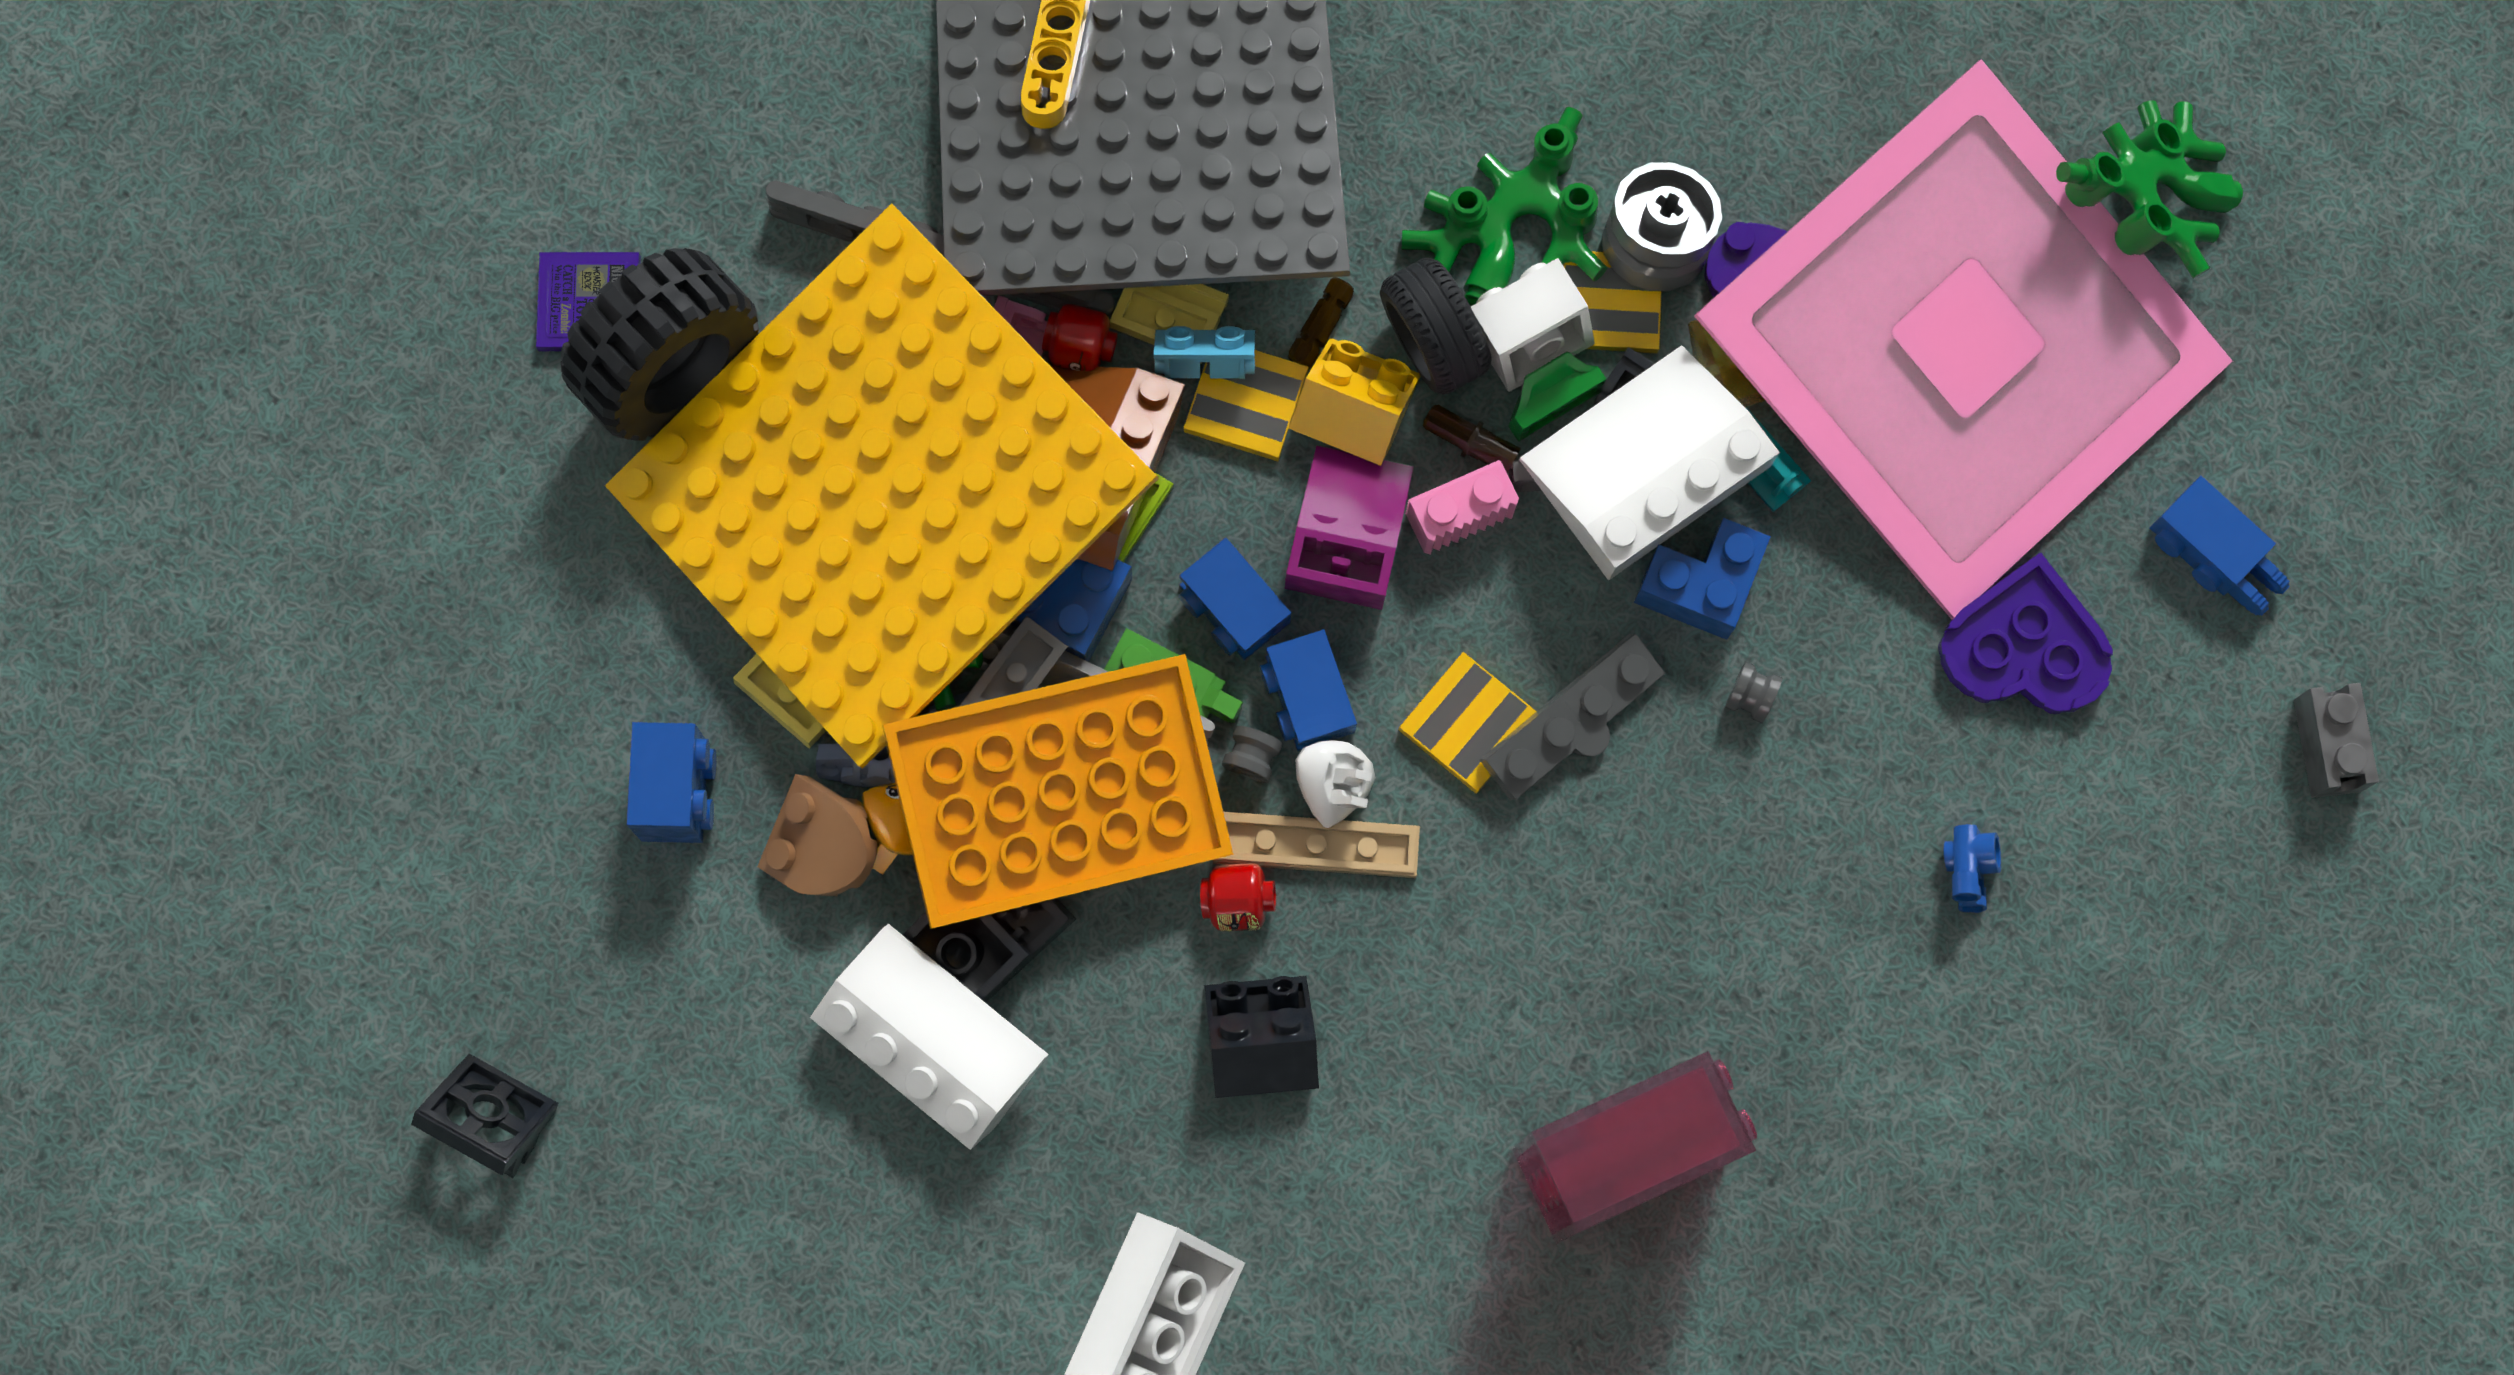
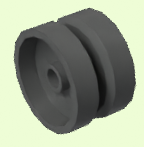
[1602,163,1722,291]

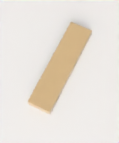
[1213,812,1420,878]

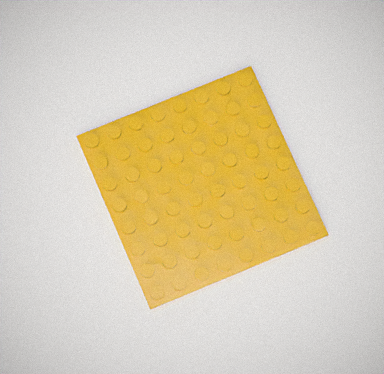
[605,203,1159,769]

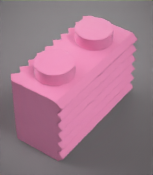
[1405,460,1519,555]

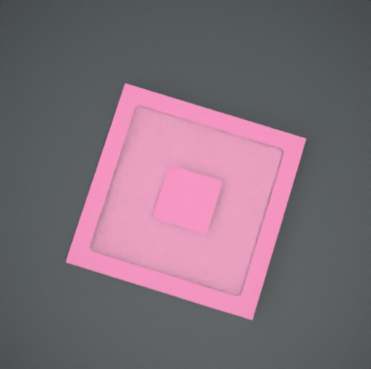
[1694,59,2232,620]

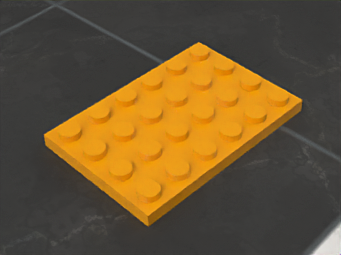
[882,654,1234,929]

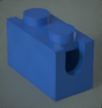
[1178,538,1291,661]
[1259,629,1357,752]

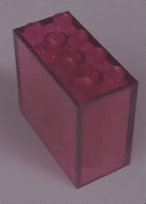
[1512,1051,1757,1245]

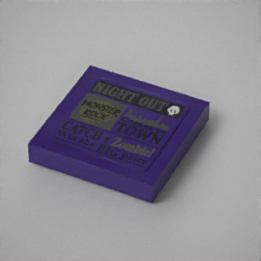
[536,252,641,351]

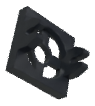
[411,1053,559,1178]

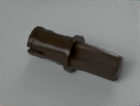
[1423,405,1521,473]

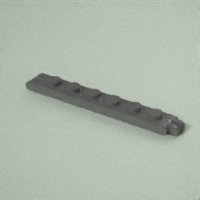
[766,181,1114,319]

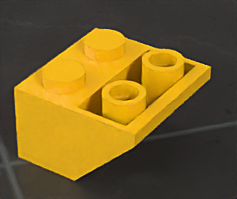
[1288,338,1421,466]

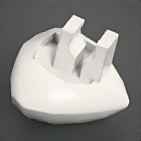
[1295,740,1376,828]

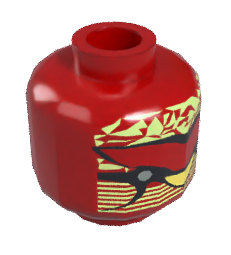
[1200,863,1276,931]

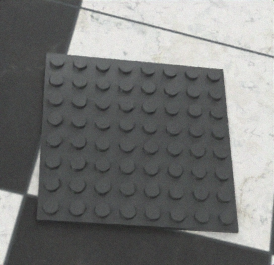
[936,0,1350,296]

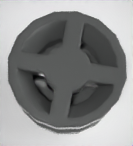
[1725,661,1783,724]
[1222,726,1283,783]

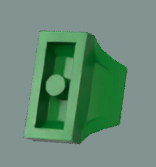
[1508,351,1606,442]

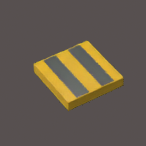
[1563,251,1661,353]
[1184,350,1308,461]
[1398,652,1537,794]

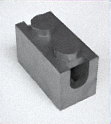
[2294,683,2379,798]

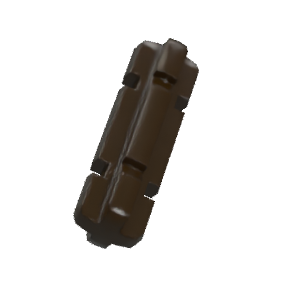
[1288,277,1354,369]

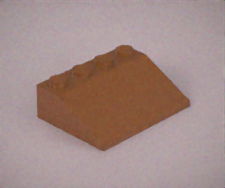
[1051,366,1185,571]

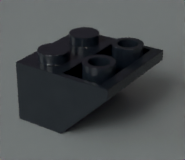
[1204,976,1319,1098]

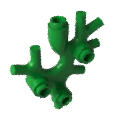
[2056,100,2243,279]
[1402,107,1608,306]

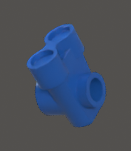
[1944,824,2001,913]

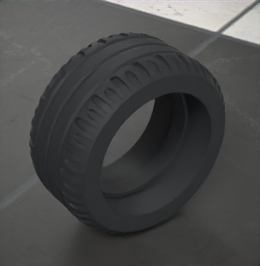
[1380,257,1492,395]

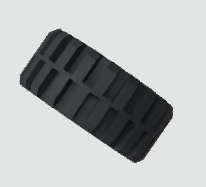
[560,248,759,441]

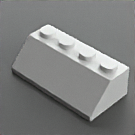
[810,924,1049,1150]
[1064,1212,1245,1375]

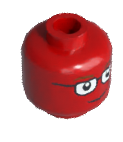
[1042,304,1118,371]

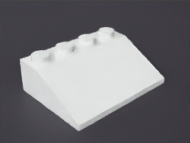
[1519,345,1780,581]

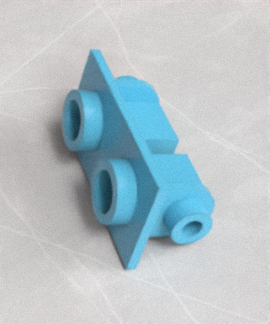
[1154,326,1255,379]

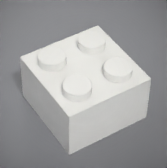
[1471,258,1595,392]

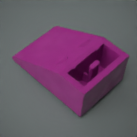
[1284,445,1414,610]

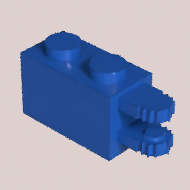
[2150,476,2290,616]

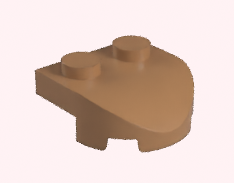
[757,774,878,896]

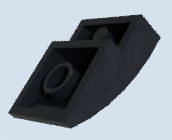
[902,898,1076,1003]

